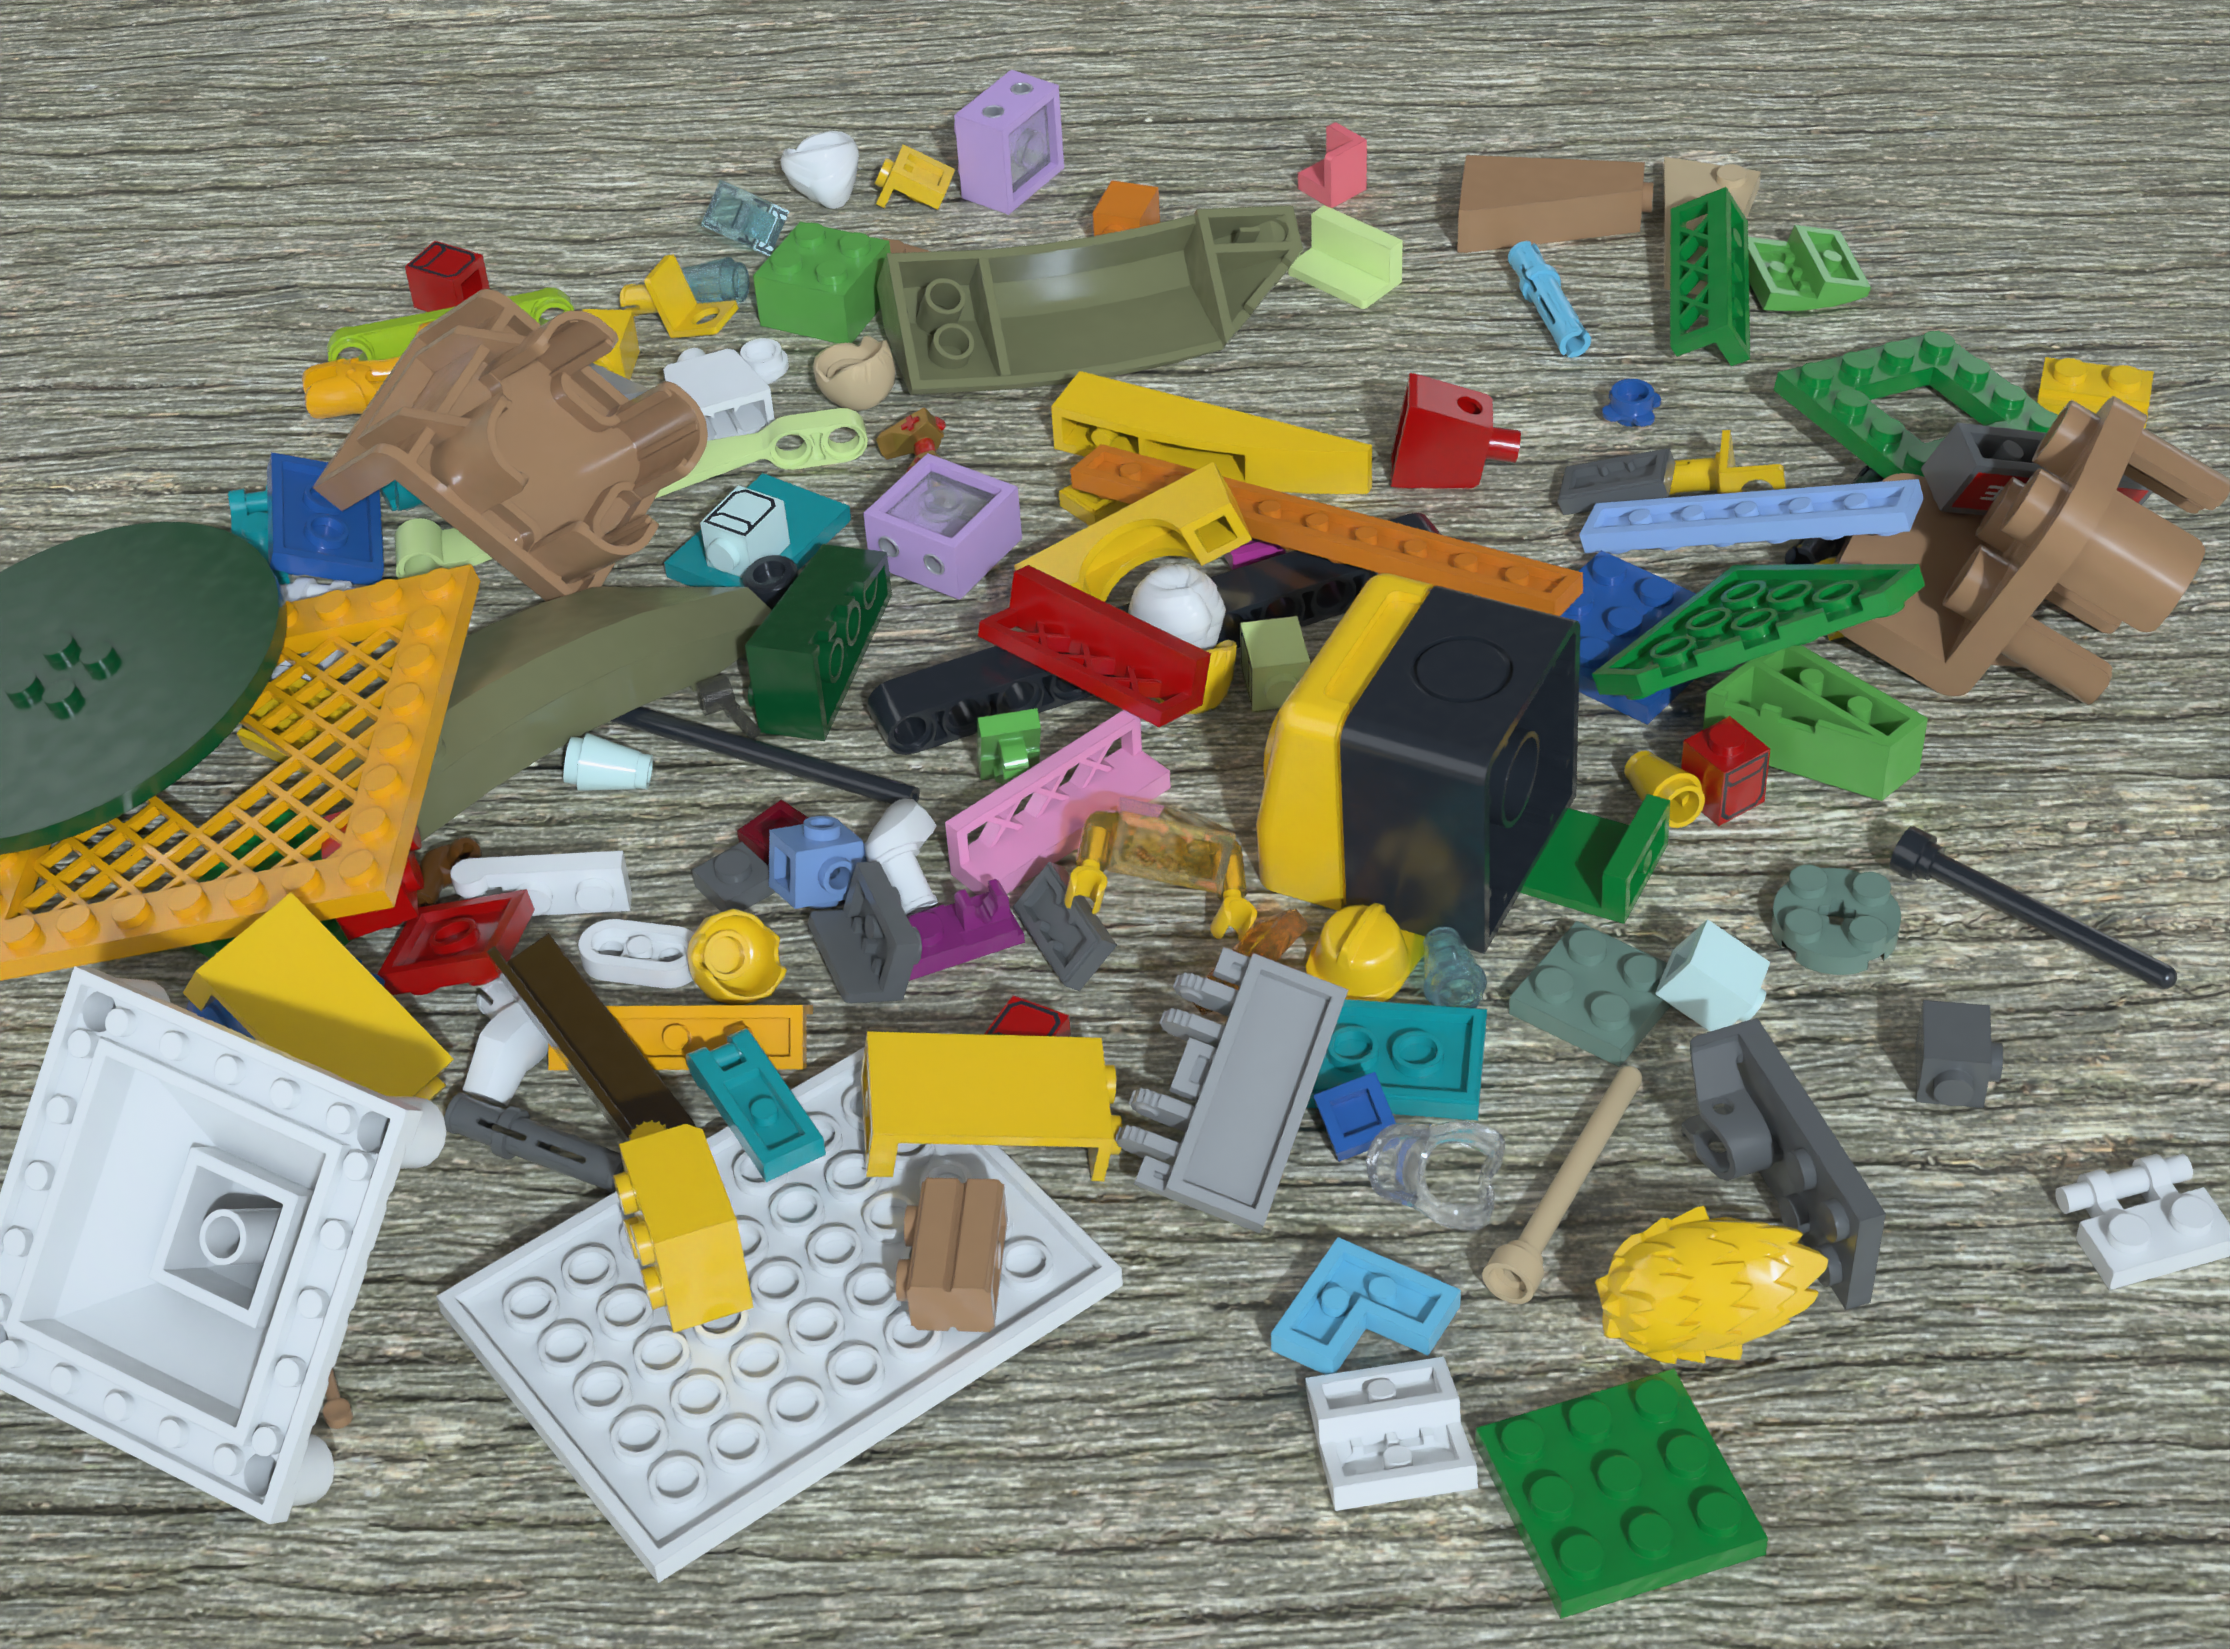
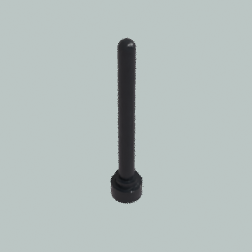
[1889,826,2177,989]

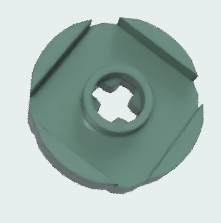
[1771,864,1901,975]

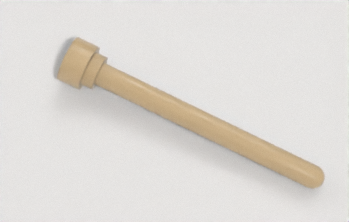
[1482,1066,1642,1304]

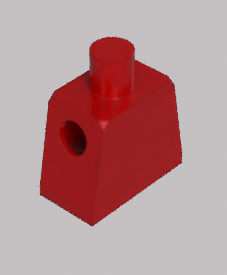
[1390,373,1521,489]

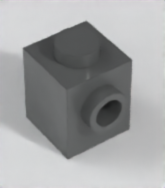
[1915,1000,2003,1108]

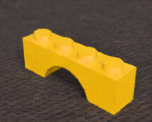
[1014,461,1252,602]

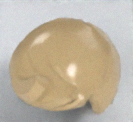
[813,335,896,411]

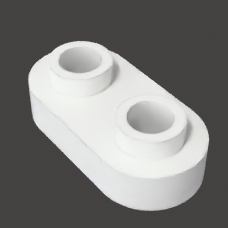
[578,919,694,988]

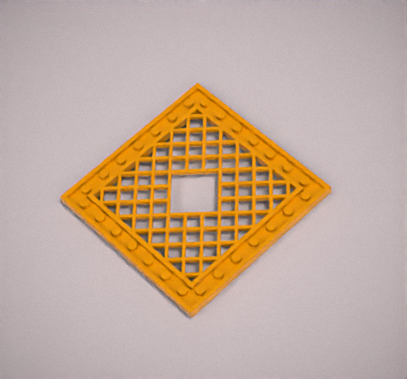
[0,564,481,981]

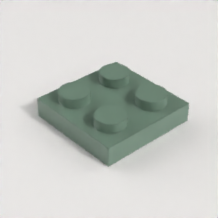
[1509,921,1671,1067]

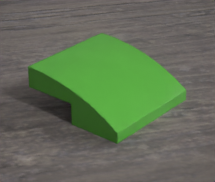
[1748,225,1871,311]

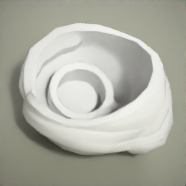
[781,131,859,209]
[1128,564,1226,651]

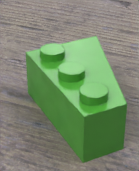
[1703,645,1928,801]

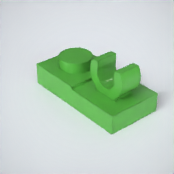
[977,708,1041,784]

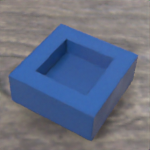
[1313,1072,1400,1162]

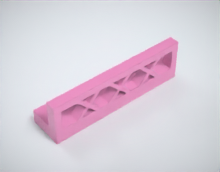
[945,710,1171,895]

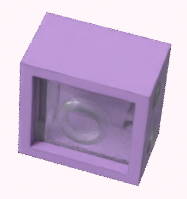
[954,69,1064,215]
[863,453,1022,600]

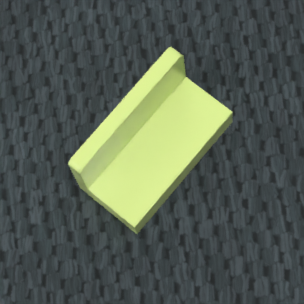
[1288,205,1403,309]

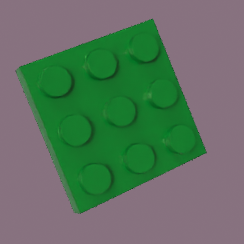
[1475,1369,1768,1619]

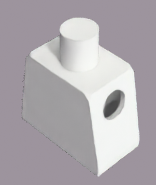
[663,348,775,441]

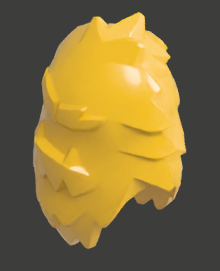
[1595,1205,1829,1364]

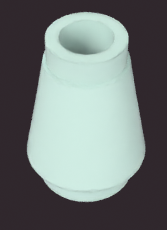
[563,733,653,791]

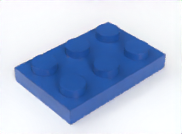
[267,452,384,586]

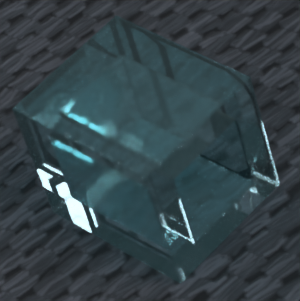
[701,180,790,256]

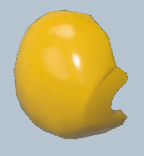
[687,908,787,1005]

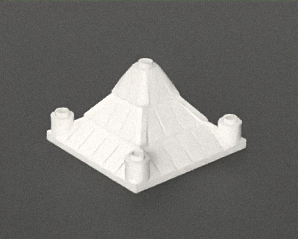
[0,966,446,1524]

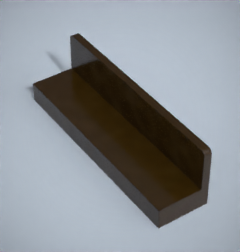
[486,933,696,1142]

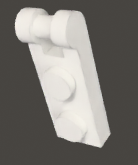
[450,851,632,916]

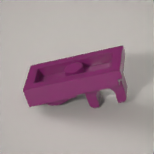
[907,879,1025,981]

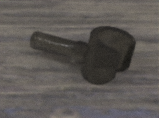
[696,675,761,739]

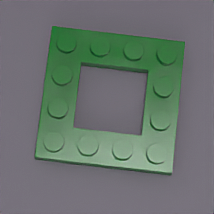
[1773,330,2058,479]

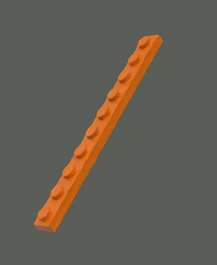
[1070,444,1583,616]

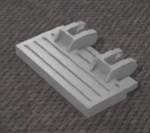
[1115,947,1348,1233]

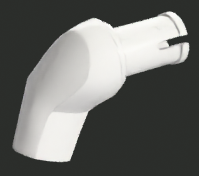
[864,798,938,916]
[463,978,548,1106]

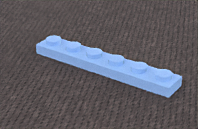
[1579,479,1924,554]

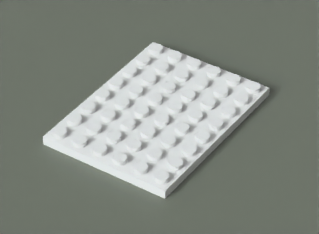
[436,1047,1123,1583]

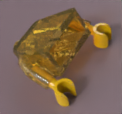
[1064,797,1257,943]

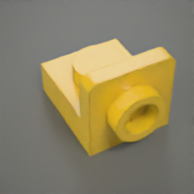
[874,144,955,210]

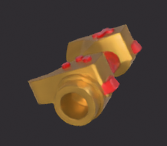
[876,408,953,505]

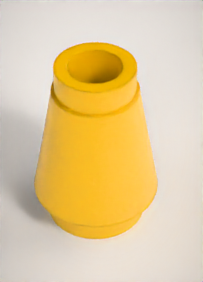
[1624,750,1705,828]

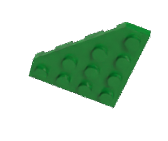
[1592,564,1925,700]

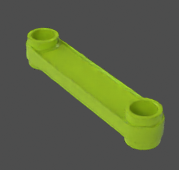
[327,287,575,362]

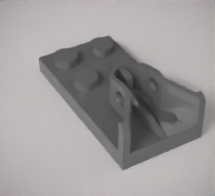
[1681,1018,1886,1310]

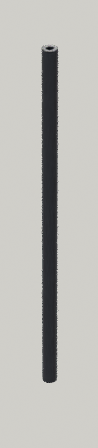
[610,707,920,804]

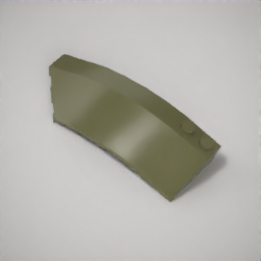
[877,205,1303,395]
[298,587,772,842]

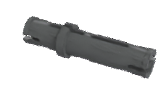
[444,1093,625,1193]

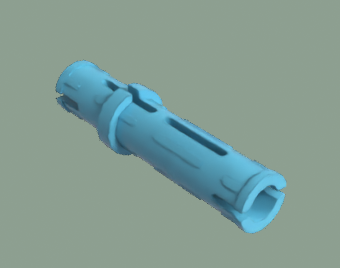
[1508,241,1591,358]

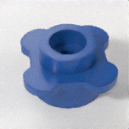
[1602,379,1661,427]

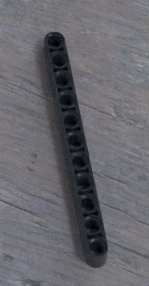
[867,512,1442,755]

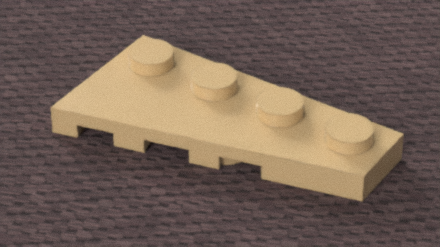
[1663,156,1761,295]

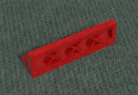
[978,565,1211,728]

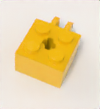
[613,1120,754,1333]

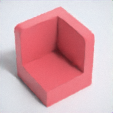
[1298,122,1367,208]

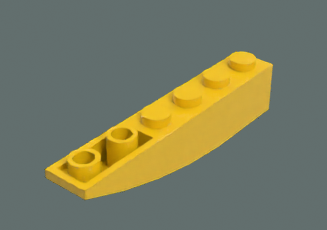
[1051,371,1372,494]

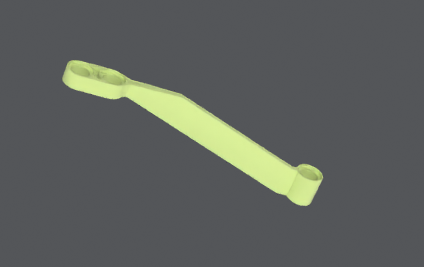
[395,408,868,579]

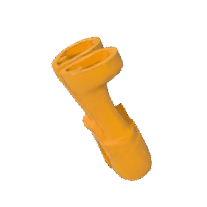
[302,321,433,419]

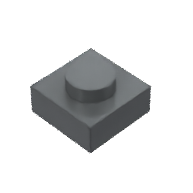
[692,842,776,912]

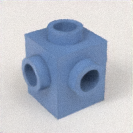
[769,816,867,909]

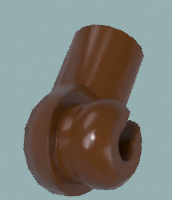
[417,837,482,908]

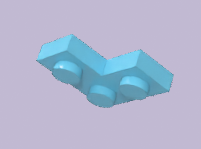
[1271,1237,1461,1375]

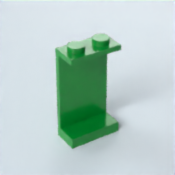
[1520,794,1671,924]

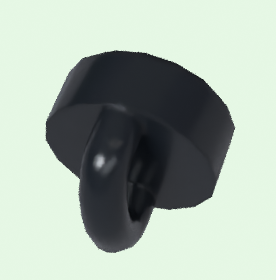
[743,555,799,610]

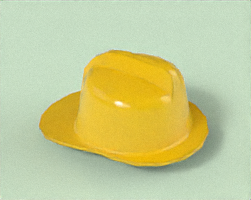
[1306,903,1429,1002]

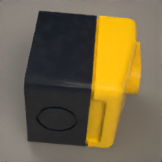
[1256,573,1580,954]

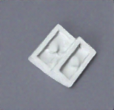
[1305,1357,1478,1511]

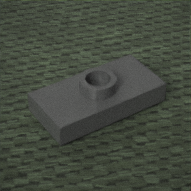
[1557,449,1676,515]
[1013,862,1117,991]

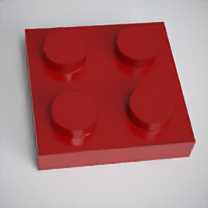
[377,889,535,995]

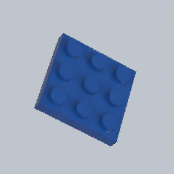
[1560,550,1696,725]

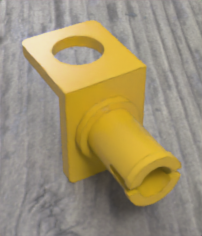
[620,254,739,338]
[1669,430,1786,495]

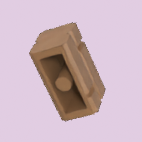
[896,1178,1008,1332]

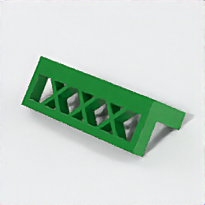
[1670,187,1750,367]

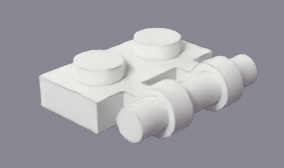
[2056,1154,2230,1290]

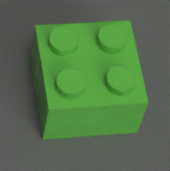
[753,221,891,344]

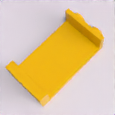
[183,892,454,1101]
[861,1031,1122,1181]

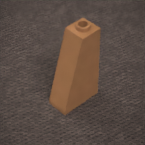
[1458,155,1654,253]

